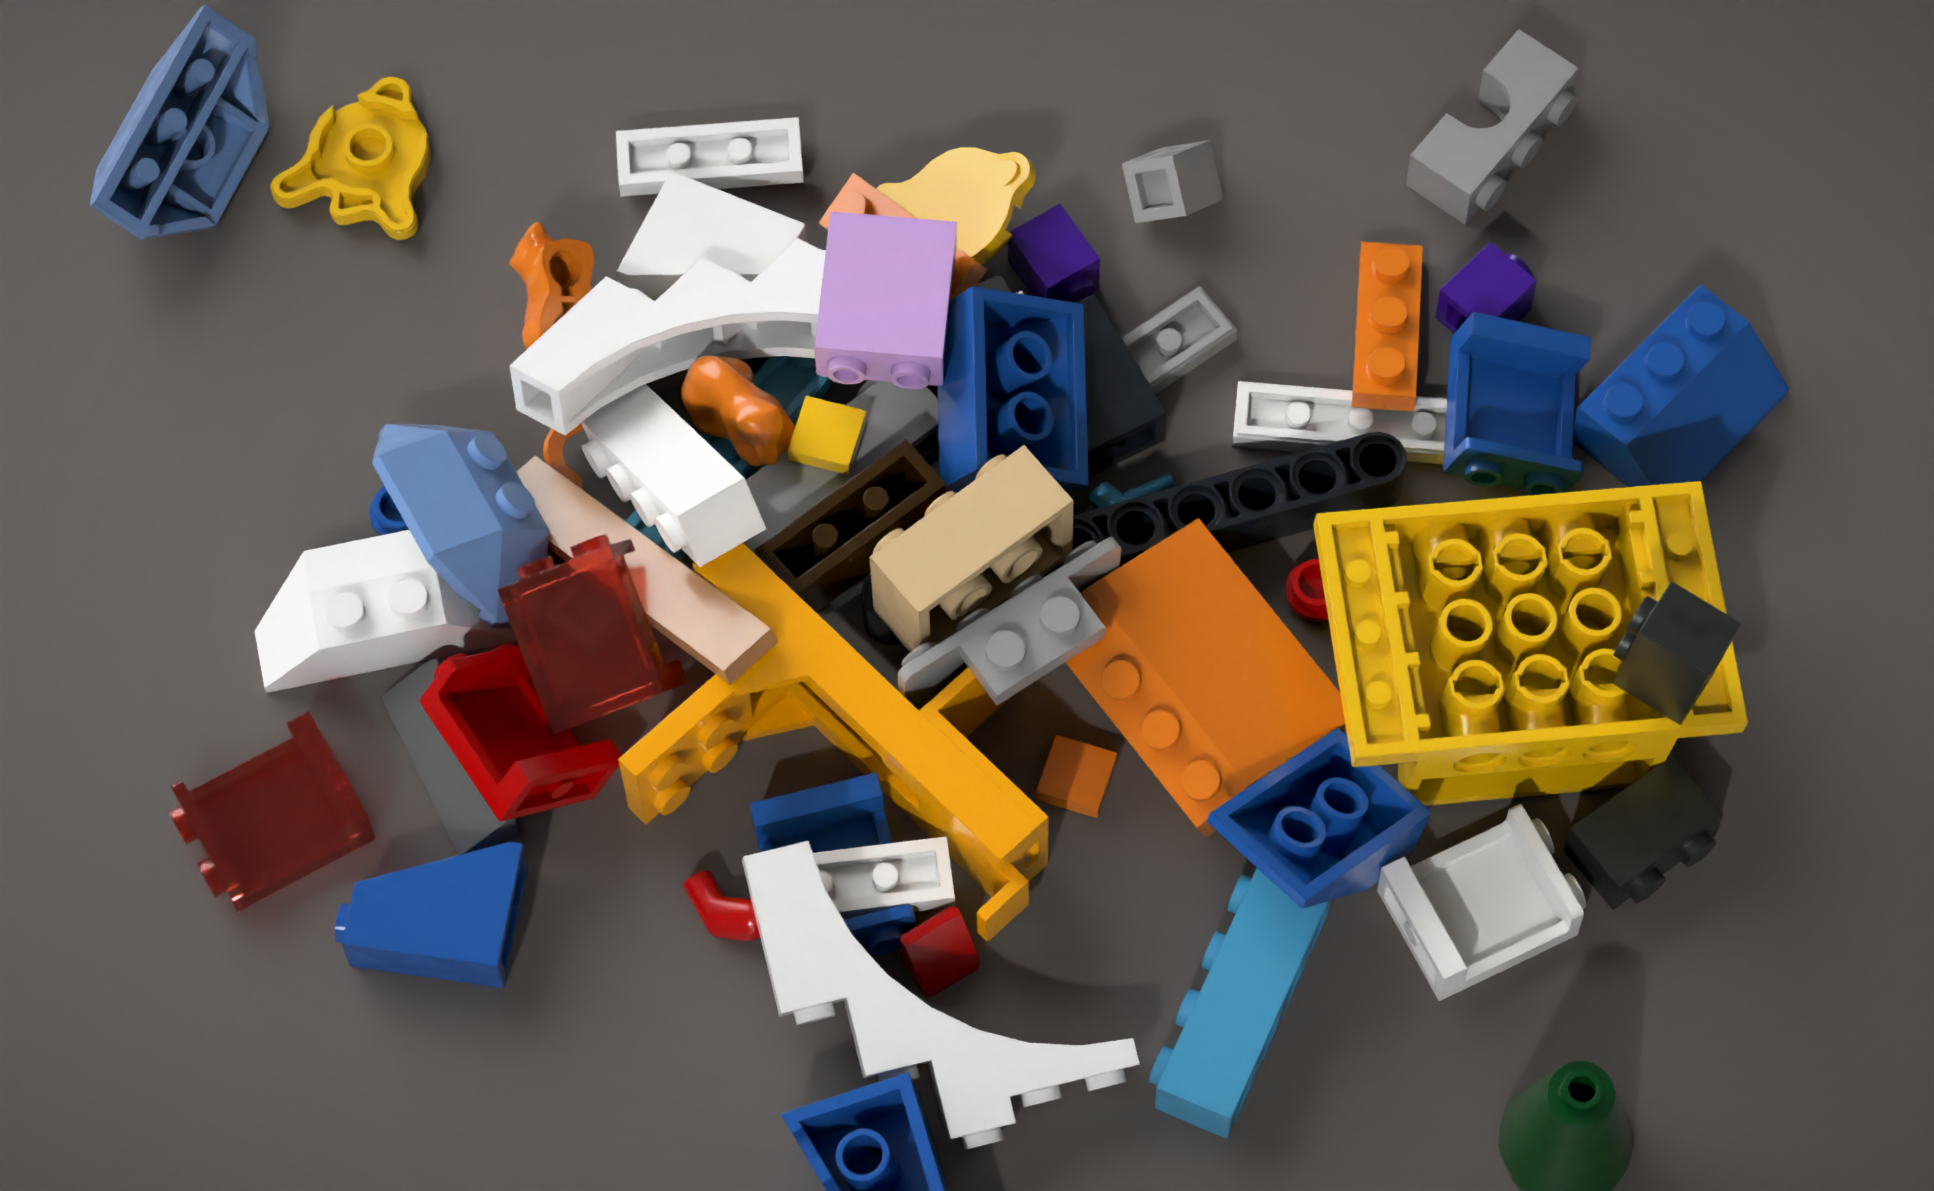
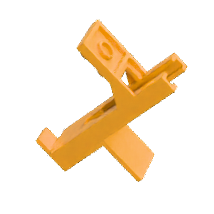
[618,543,1048,942]

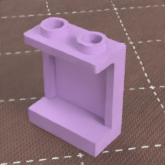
[814,211,957,390]

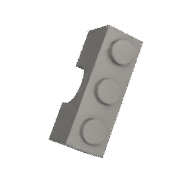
[1406,29,1579,225]

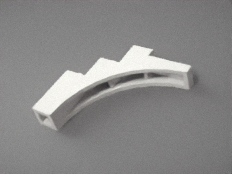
[510,238,826,435]
[742,841,1140,1150]

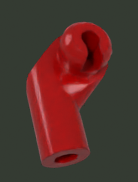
[683,870,760,941]

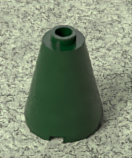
[1498,1061,1633,1191]

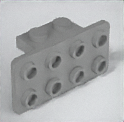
[898,537,1121,710]

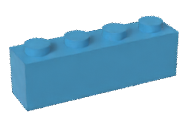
[1149,868,1333,1140]

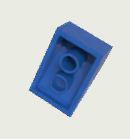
[1207,727,1432,909]

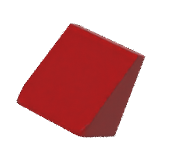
[900,905,980,997]

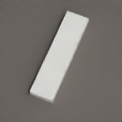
[1232,381,1447,464]

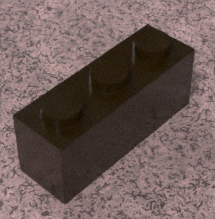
[754,439,947,612]

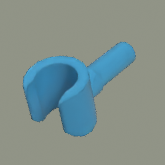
[1086,473,1175,511]

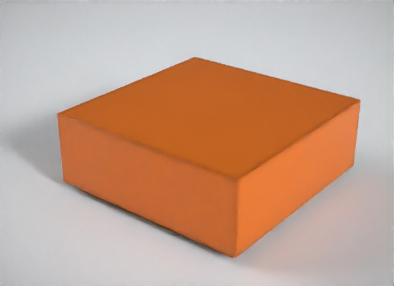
[1036,735,1118,819]

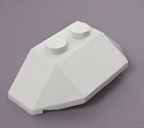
[255,530,518,693]

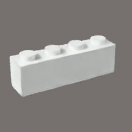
[581,384,767,567]

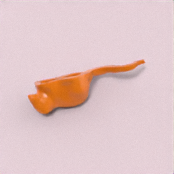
[509,222,595,489]
[681,355,795,467]

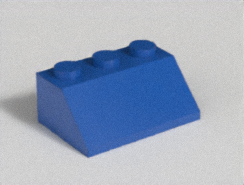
[1573,284,1789,487]
[938,286,1089,493]

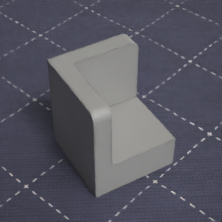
[1122,140,1223,223]

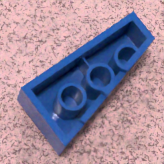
[781,1072,949,1191]

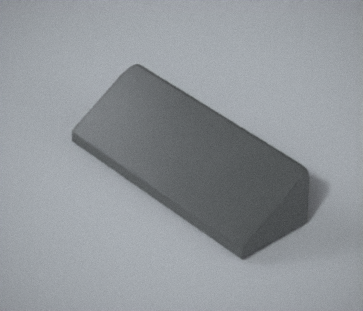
[381,658,519,855]

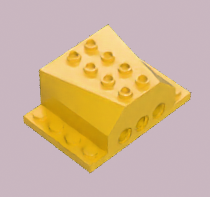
[1313,481,1748,806]

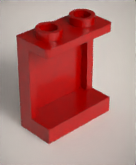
[419,641,622,822]

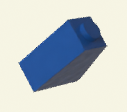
[335,842,529,988]

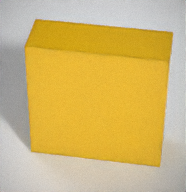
[788,396,867,476]

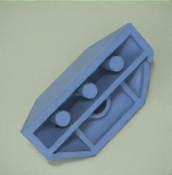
[89,5,270,240]
[372,424,549,628]

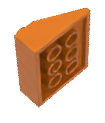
[1065,518,1346,838]

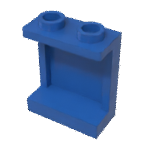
[1443,312,1591,496]
[749,772,916,954]

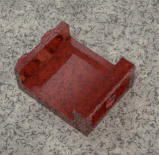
[498,534,688,735]
[168,711,376,912]

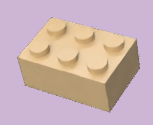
[870,445,1073,652]

